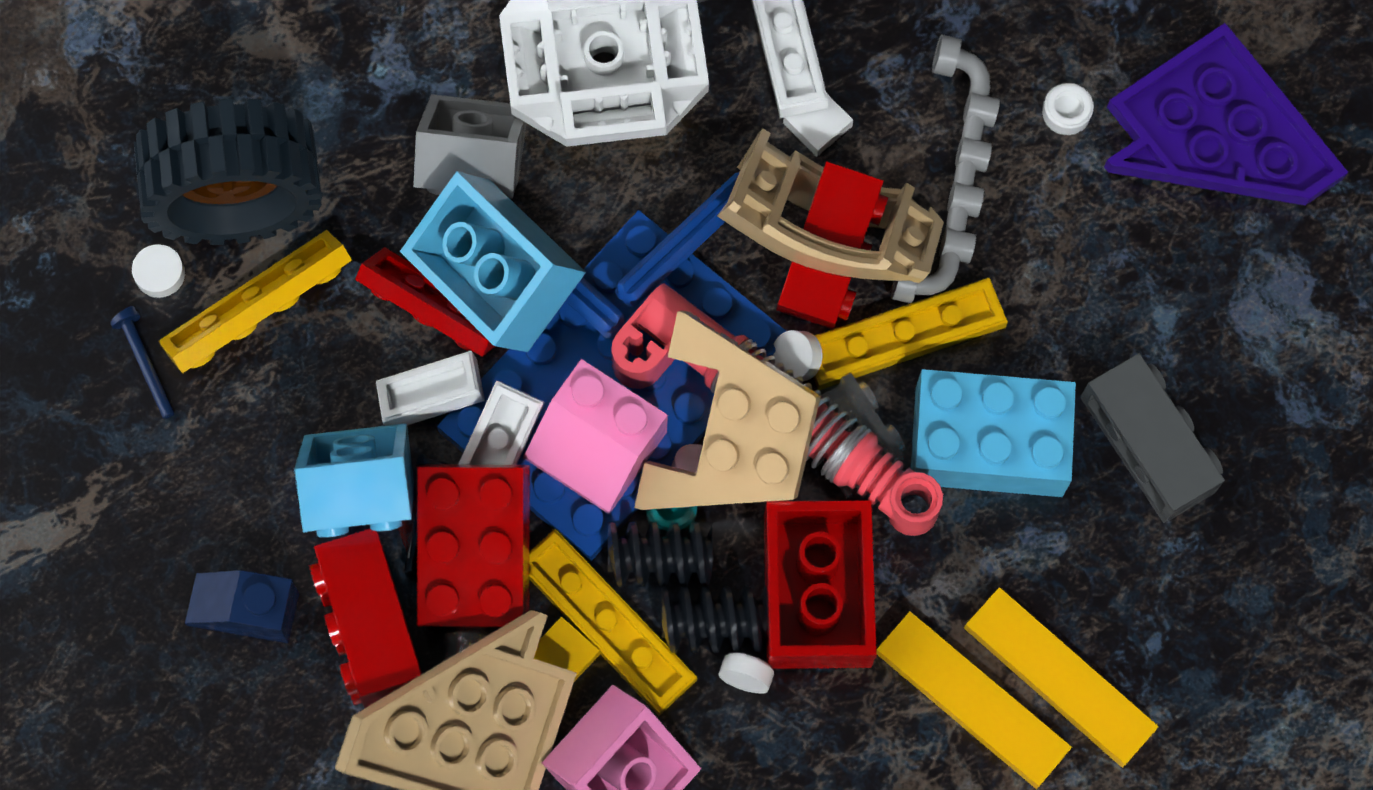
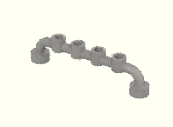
[891,34,1000,304]

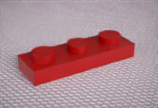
[355,247,495,357]

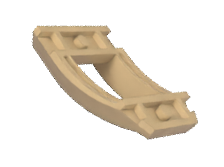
[717,128,944,283]

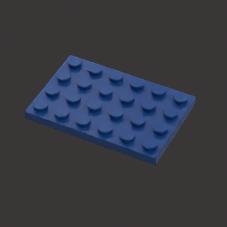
[437,210,786,562]

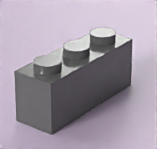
[1080,353,1225,523]

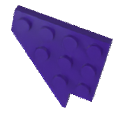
[1104,23,1348,205]

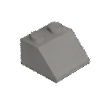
[413,94,527,198]

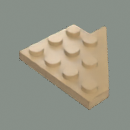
[335,610,577,790]

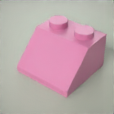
[524,359,668,514]
[542,685,701,790]

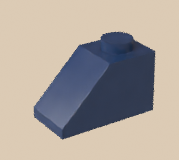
[185,570,299,643]

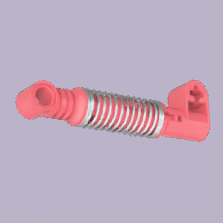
[611,283,943,536]

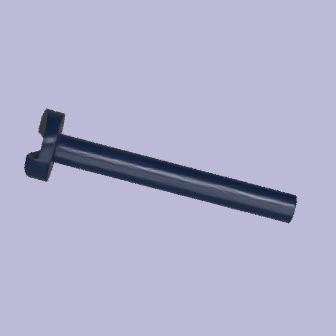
[110,306,175,419]

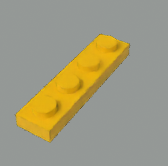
[159,230,352,373]

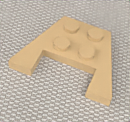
[634,310,821,510]

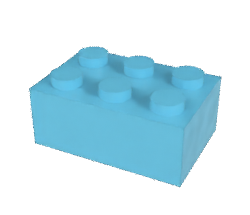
[400,171,586,352]
[911,369,1076,497]
[295,423,414,537]

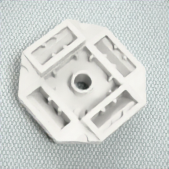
[499,0,709,147]

